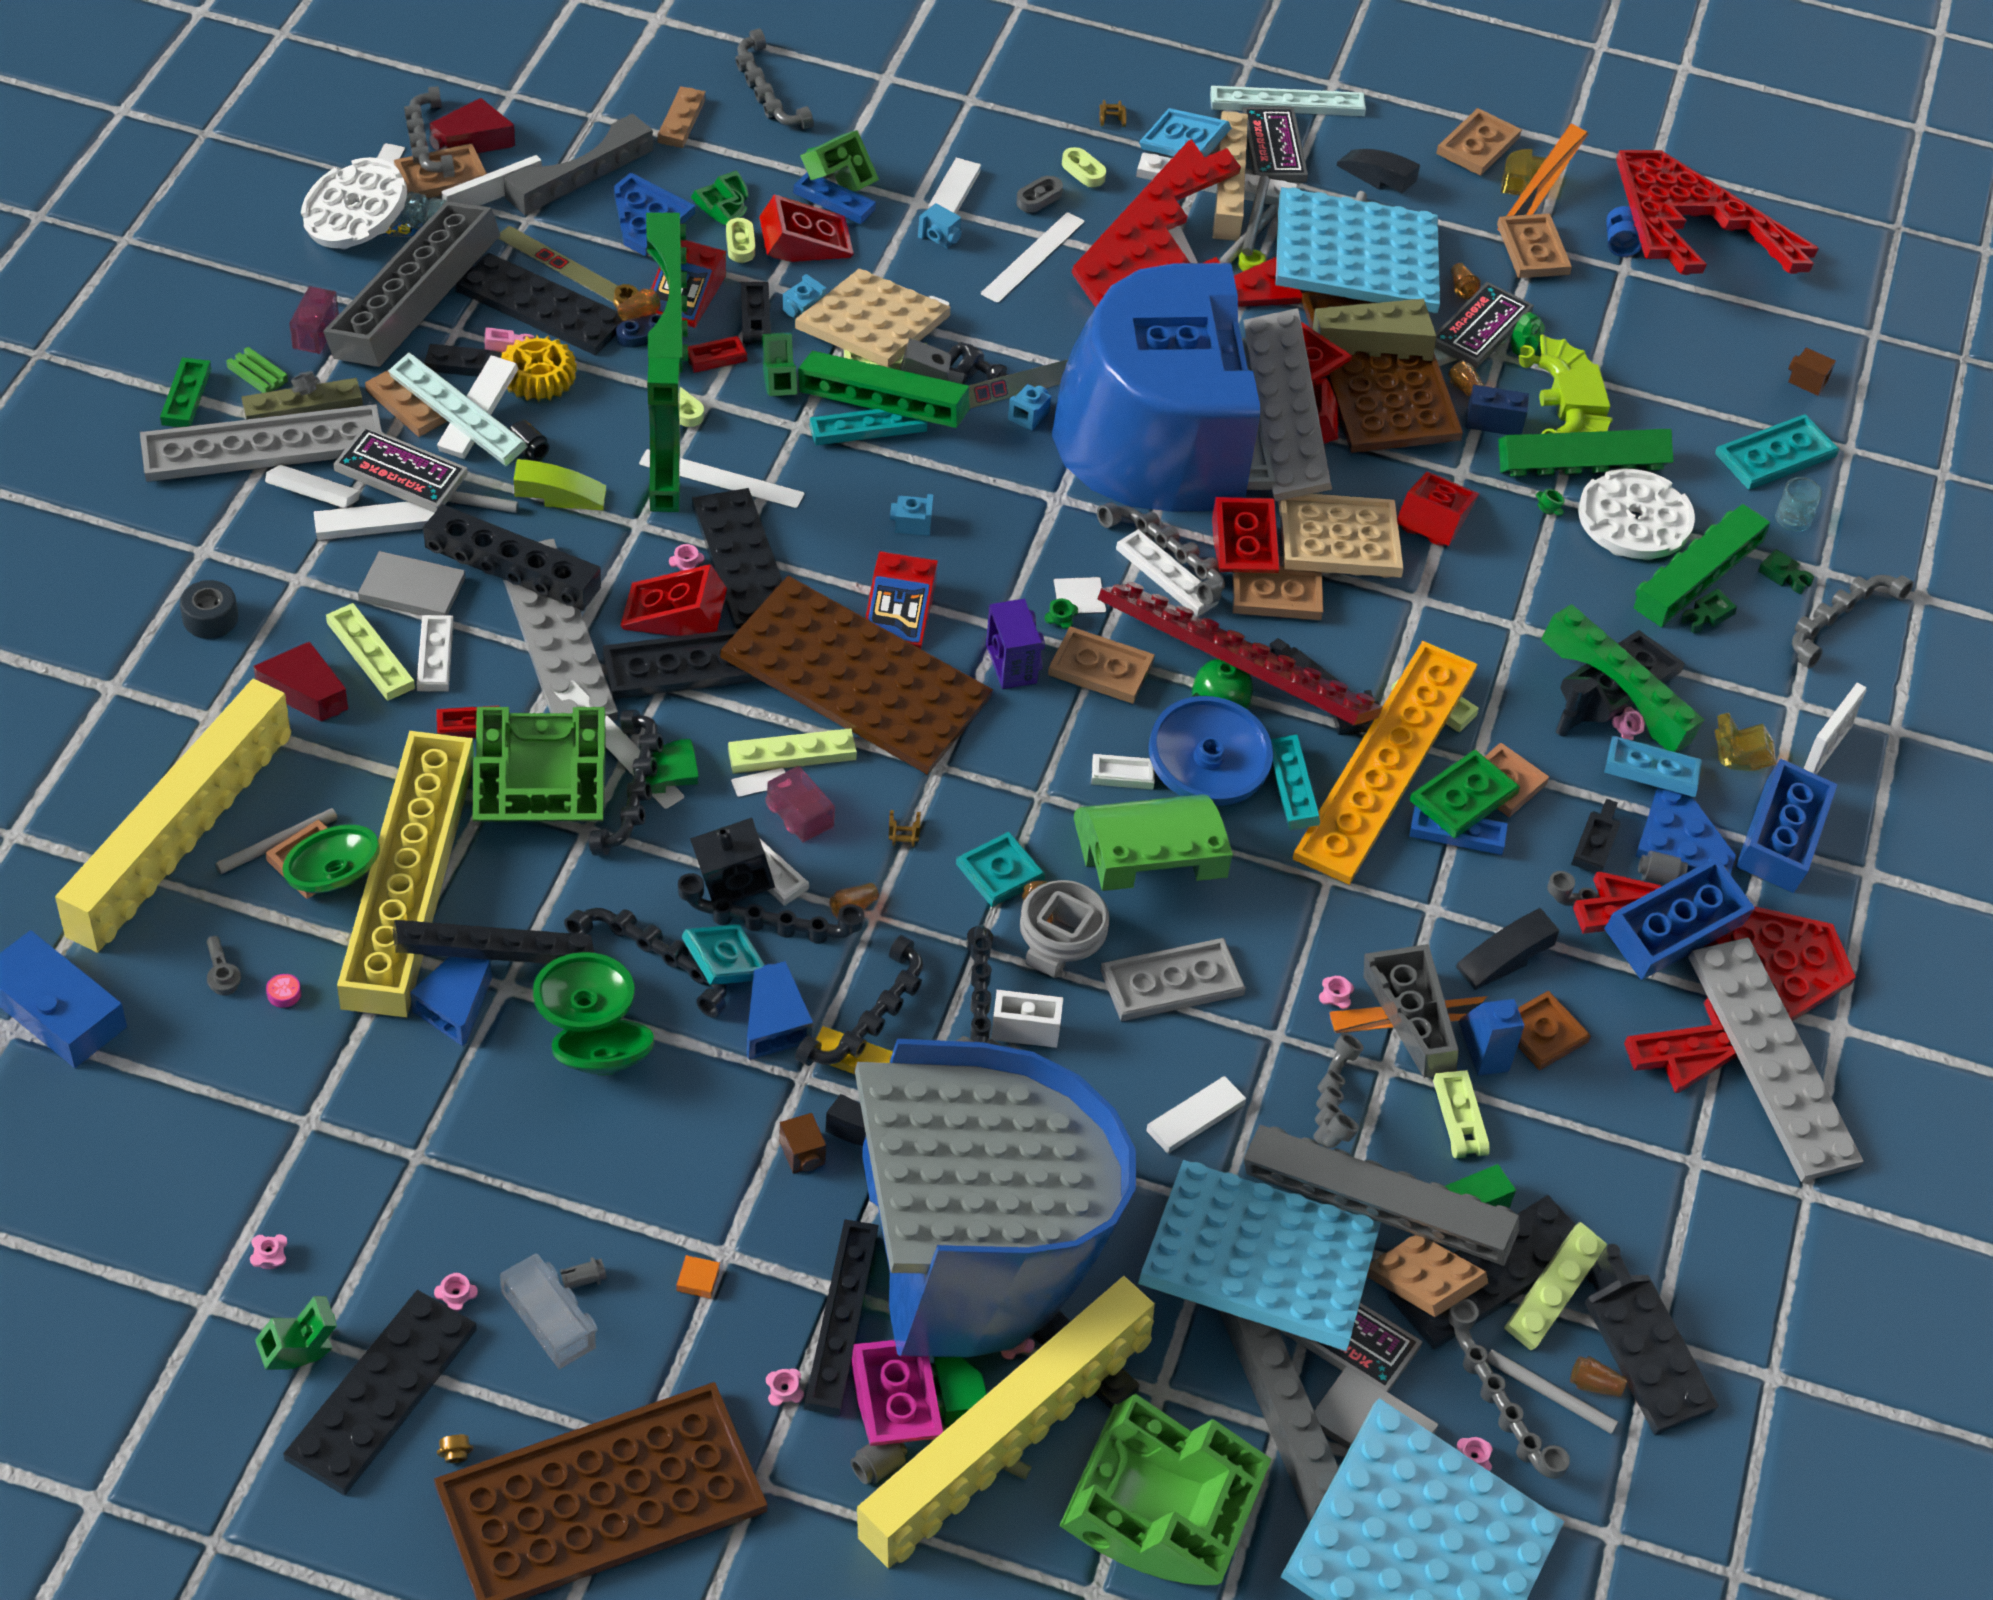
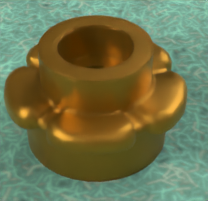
[437,1434,474,1464]

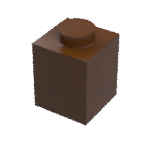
[1788,347,1836,396]
[779,1113,826,1174]

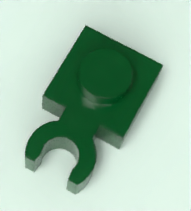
[1758,549,1814,595]
[1681,588,1737,633]

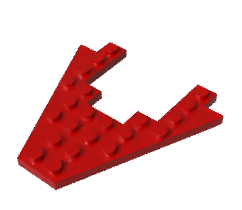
[1072,139,1302,308]
[1616,150,1819,275]
[1573,872,1856,1093]

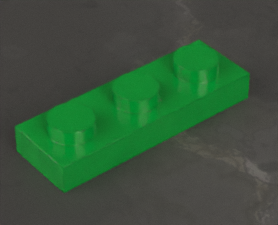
[160,357,212,427]

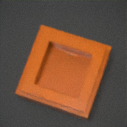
[676,1255,720,1299]

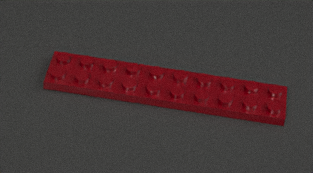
[1097,582,1383,725]

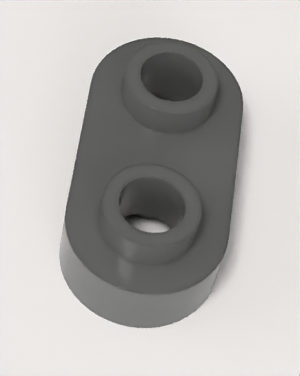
[1016,176,1063,213]

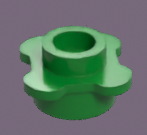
[1536,488,1565,516]
[1044,598,1078,629]

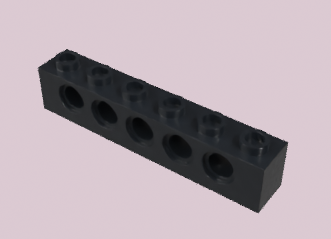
[423,504,601,611]

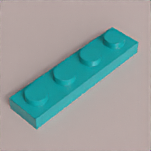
[809,409,928,446]
[1271,734,1320,831]

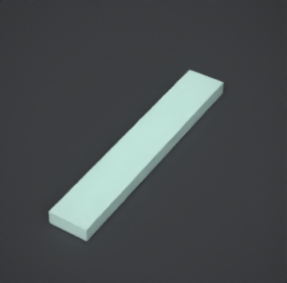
[1210,86,1366,116]
[388,353,527,466]

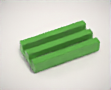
[226,347,288,393]

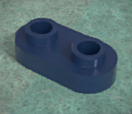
[616,314,661,348]

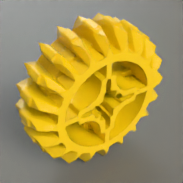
[501,335,577,402]

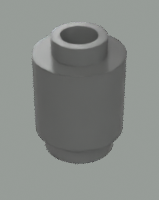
[1638,850,1688,886]
[850,1443,907,1485]

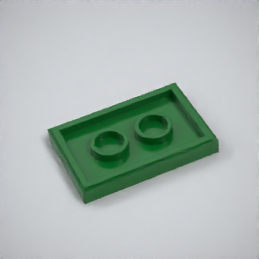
[1410,749,1520,839]

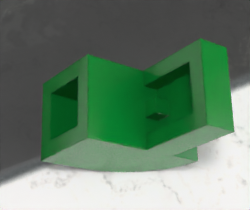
[762,332,798,396]
[255,1296,337,1370]

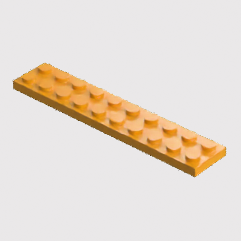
[1293,641,1478,885]

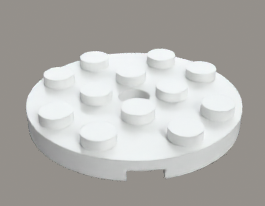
[301,157,407,249]
[1578,469,1695,561]

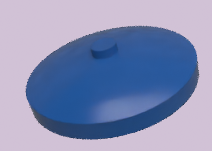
[1149,696,1273,806]

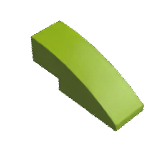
[514,459,606,511]

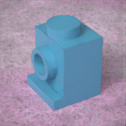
[918,203,962,249]
[783,274,826,319]
[1008,384,1051,431]
[890,494,933,536]

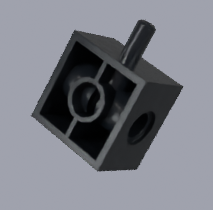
[690,817,775,902]

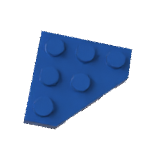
[614,172,695,256]
[1635,787,1736,875]

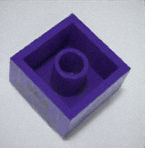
[986,598,1045,689]

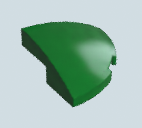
[691,170,748,225]
[646,738,698,794]

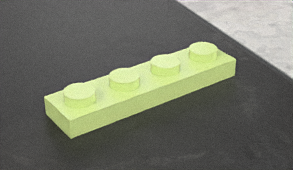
[326,603,415,701]
[728,728,857,774]
[1504,1222,1608,1351]

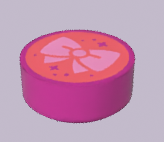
[266,974,301,1008]

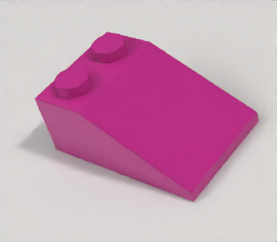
[851,1340,943,1446]

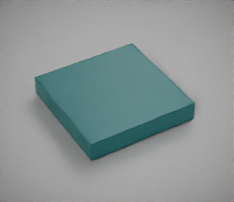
[956,832,1045,907]
[682,924,765,985]

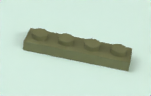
[241,378,363,420]

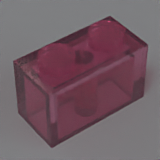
[289,286,339,354]
[765,766,835,843]

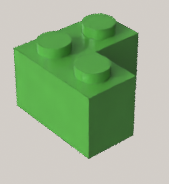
[800,130,879,192]

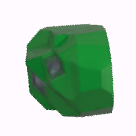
[1511,312,1545,357]

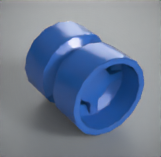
[1606,206,1642,257]

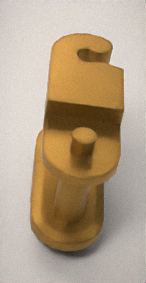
[1099,100,1126,127]
[888,810,921,847]

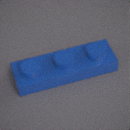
[793,172,876,224]
[1409,806,1508,855]

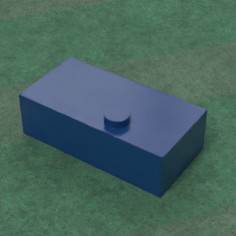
[1736,758,1837,893]
[1604,857,1755,981]
[0,930,127,1068]

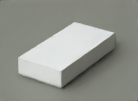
[1091,754,1155,790]

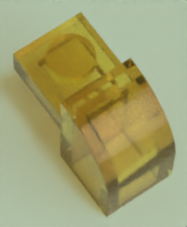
[1501,149,1546,196]
[1715,712,1776,771]

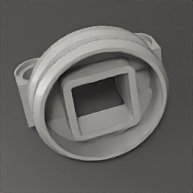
[1020,880,1109,978]

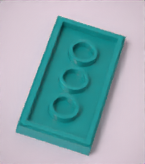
[1715,414,1840,490]

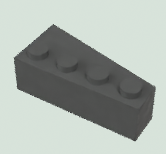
[1363,944,1458,1078]

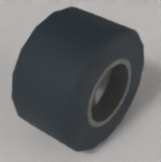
[180,580,238,639]

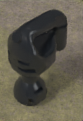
[948,342,1009,385]

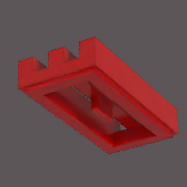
[688,336,747,373]
[436,706,500,738]

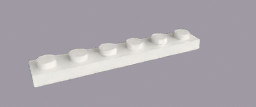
[1136,153,1297,206]

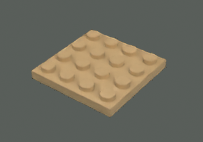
[795,269,951,367]
[1278,494,1403,578]

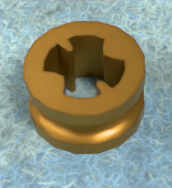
[613,284,639,312]

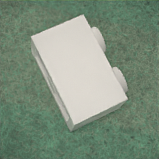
[991,990,1063,1048]

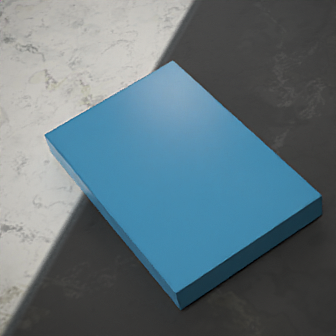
[1139,108,1232,157]
[1604,736,1702,797]

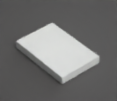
[1804,683,1867,775]

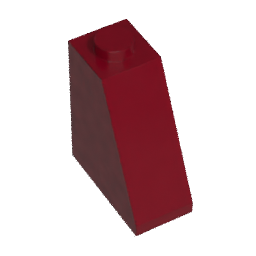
[429,98,515,153]
[253,641,348,722]

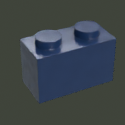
[1466,385,1529,435]

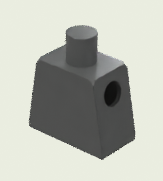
[900,338,964,384]

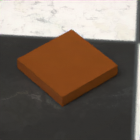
[1518,990,1591,1071]

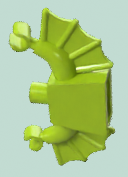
[1519,334,1613,434]

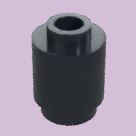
[509,420,550,461]

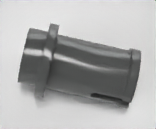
[560,1257,607,1292]

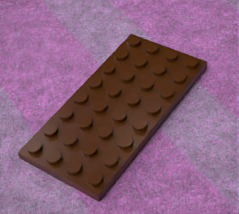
[1302,292,1463,453]
[720,575,993,775]
[434,1382,768,1600]

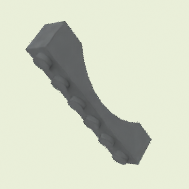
[504,113,653,215]

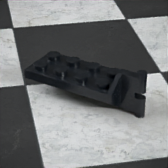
[1556,630,1685,736]
[1584,1244,1719,1435]

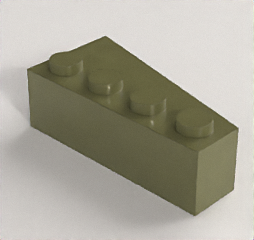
[1313,299,1436,361]

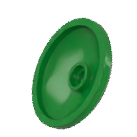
[282,825,380,893]
[533,952,635,1032]
[551,1019,654,1076]

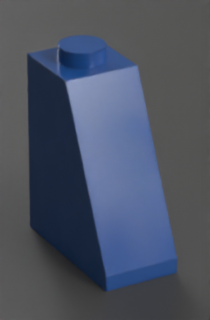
[410,957,492,1046]
[747,961,813,1060]
[1459,999,1524,1076]

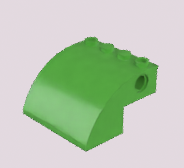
[473,707,606,822]
[1074,794,1233,891]
[1059,1394,1272,1585]

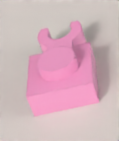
[484,327,534,353]

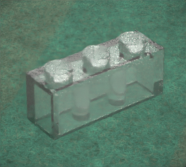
[500,1253,598,1370]

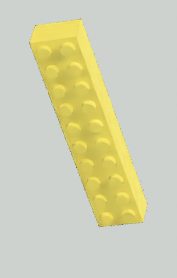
[55,679,291,953]
[337,731,474,1018]
[857,1276,1155,1569]

